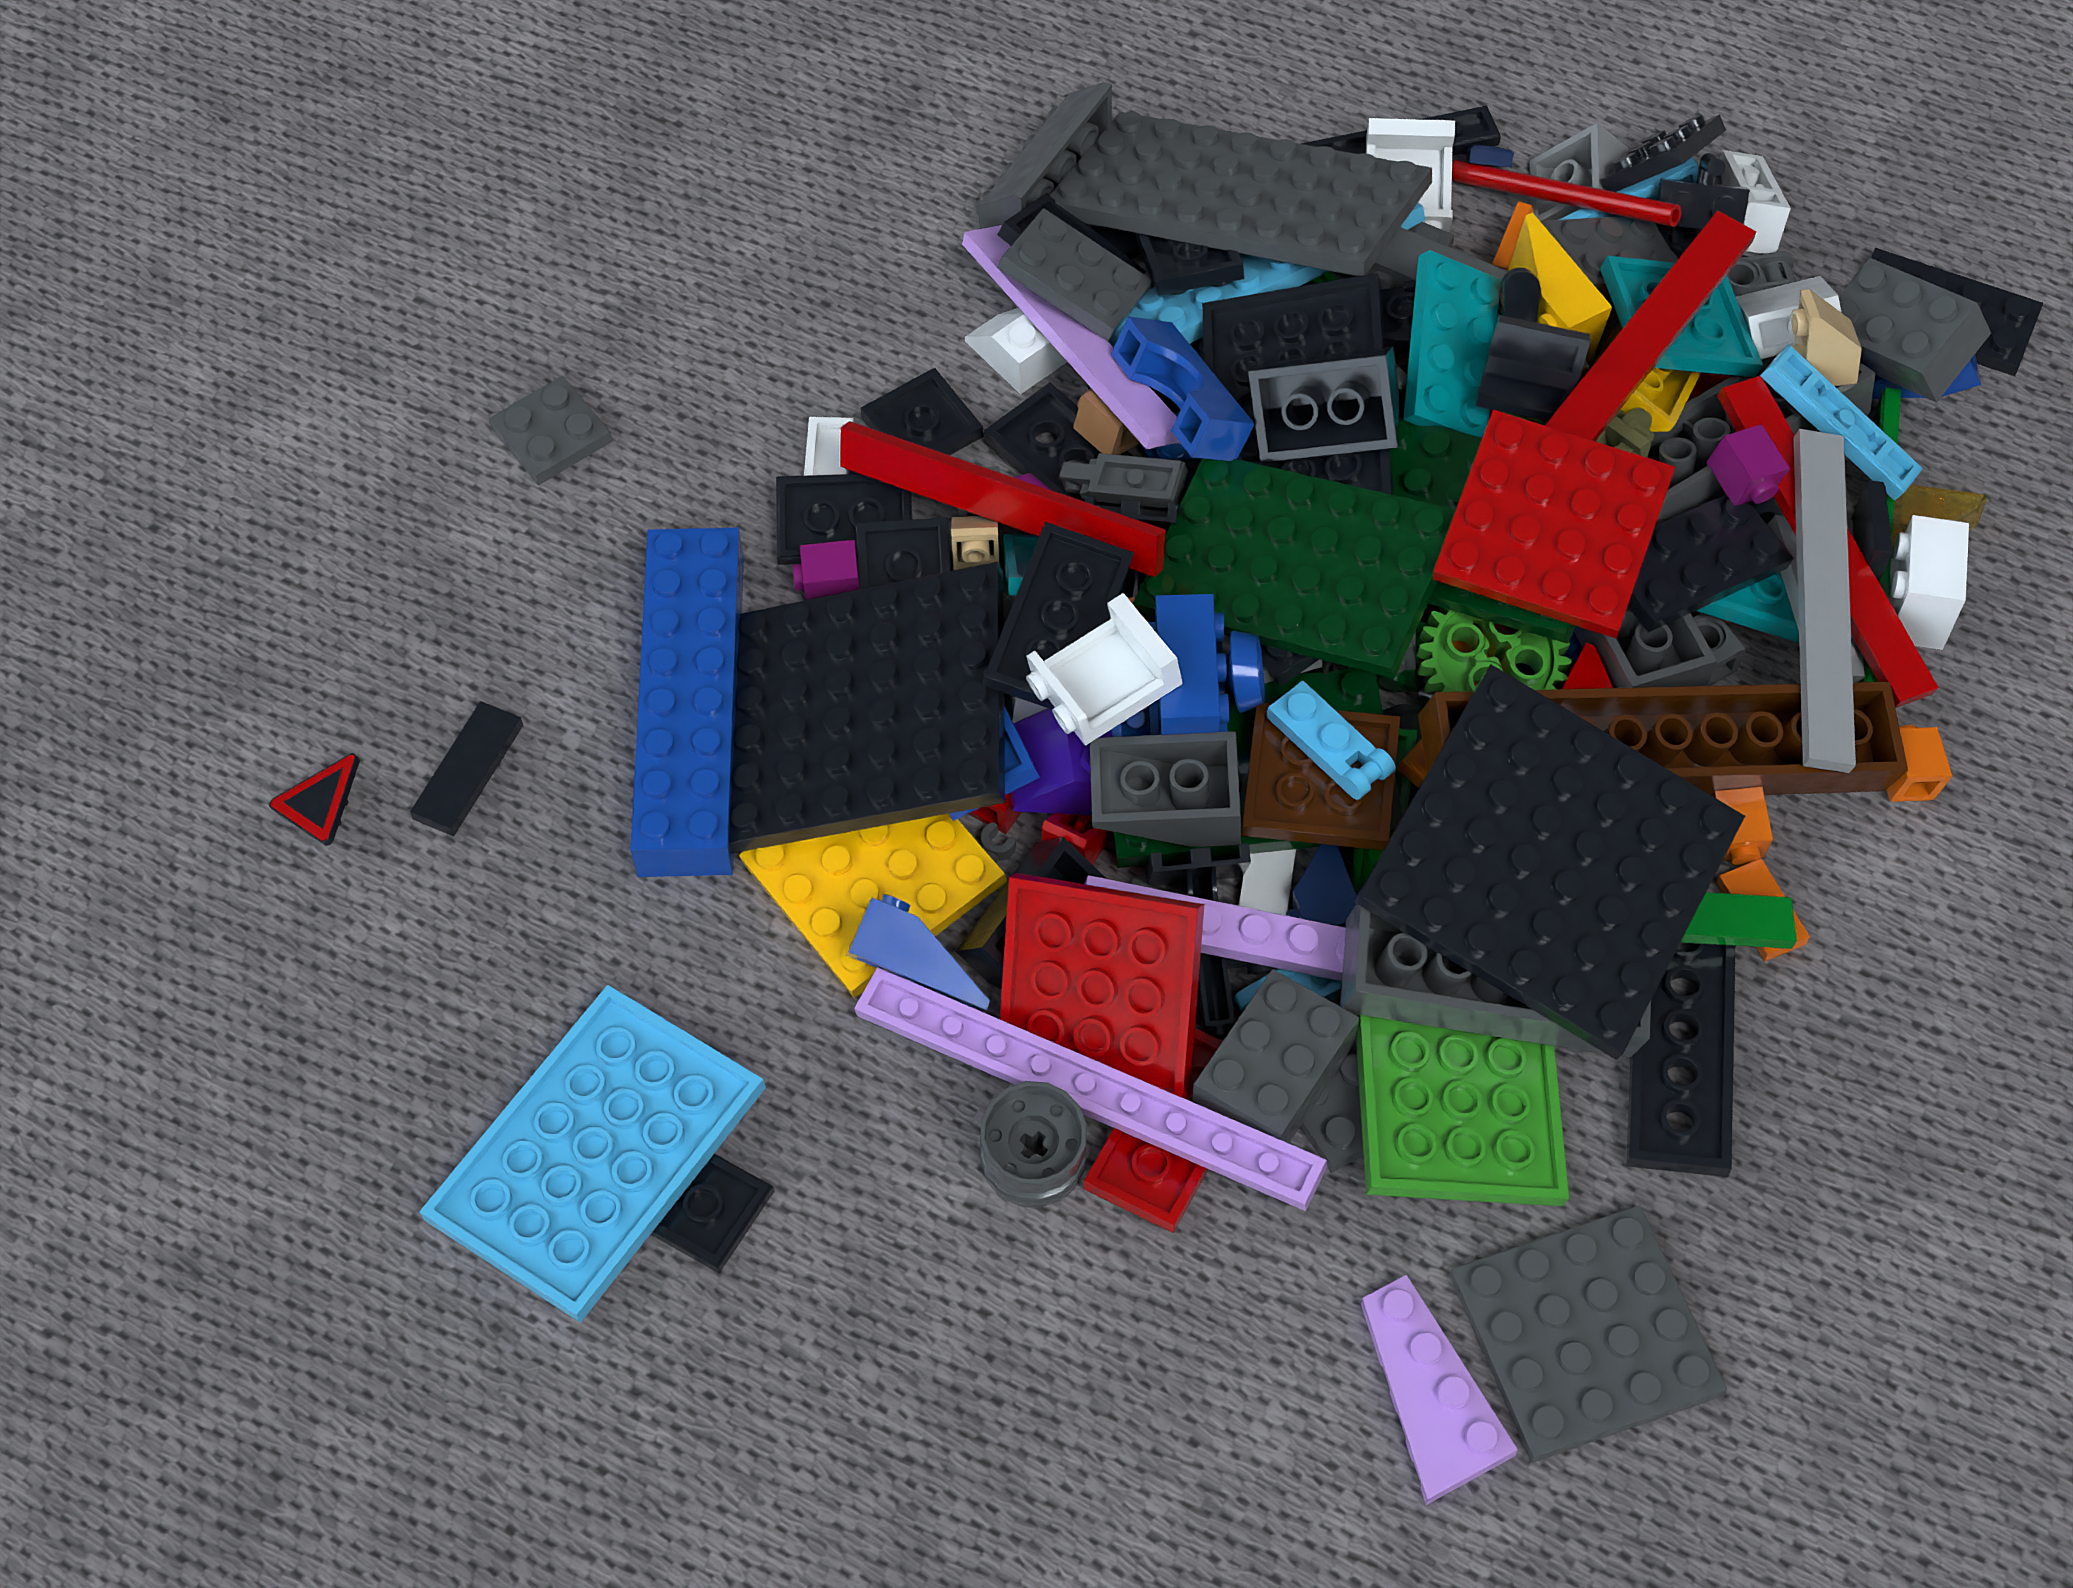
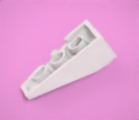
[965,308,1067,394]

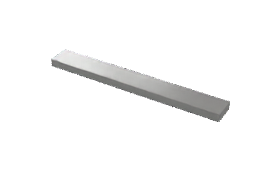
[1793,429,1856,773]

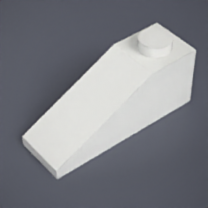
[1720,150,1791,257]

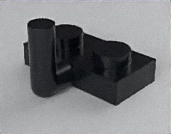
[1655,153,1750,229]

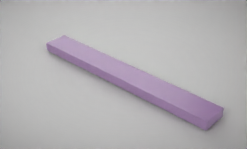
[962,225,1179,449]

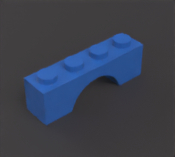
[1111,316,1254,461]

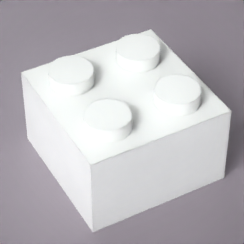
[1889,515,1969,650]

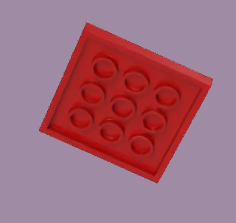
[1433,410,1675,638]
[1000,873,1205,1100]

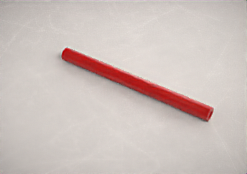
[1452,160,1681,227]

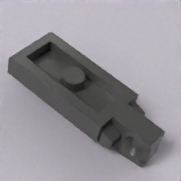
[1059,453,1188,509]

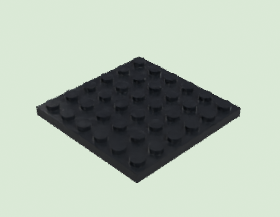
[729,562,1005,854]
[1354,664,1745,1060]

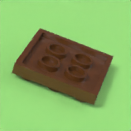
[1242,703,1400,850]

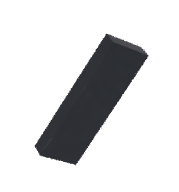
[410,701,523,837]

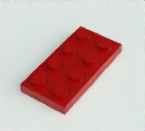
[1083,1028,1223,1233]

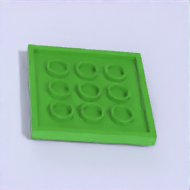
[1354,1014,1569,1206]

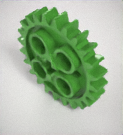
[1416,607,1572,692]

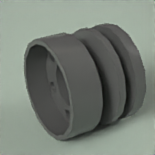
[980,1081,1087,1208]

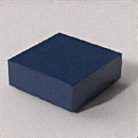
[1466,144,1514,168]

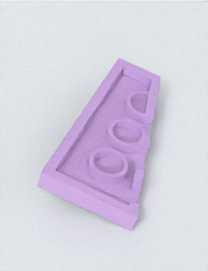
[1361,1275,1518,1505]

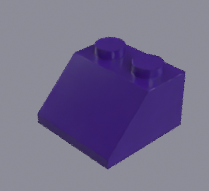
[1010,708,1113,815]

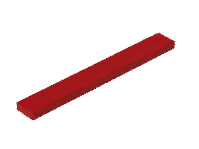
[1545,211,1756,441]
[1717,376,1939,708]
[840,421,1166,577]

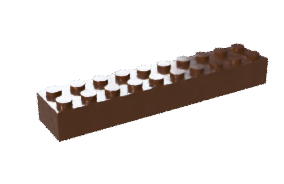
[1418,682,1908,796]

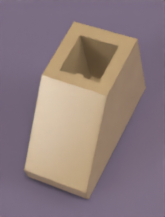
[1790,289,1862,386]
[951,516,999,570]

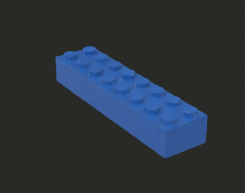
[631,527,744,877]

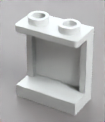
[1366,118,1455,232]
[1736,276,1841,359]
[1026,593,1183,746]

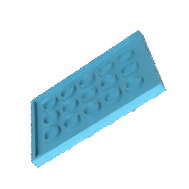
[419,985,766,1323]

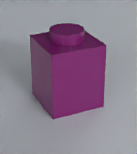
[1707,424,1790,506]
[793,540,859,600]

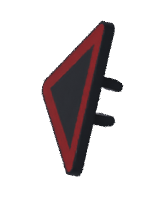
[269,753,360,846]

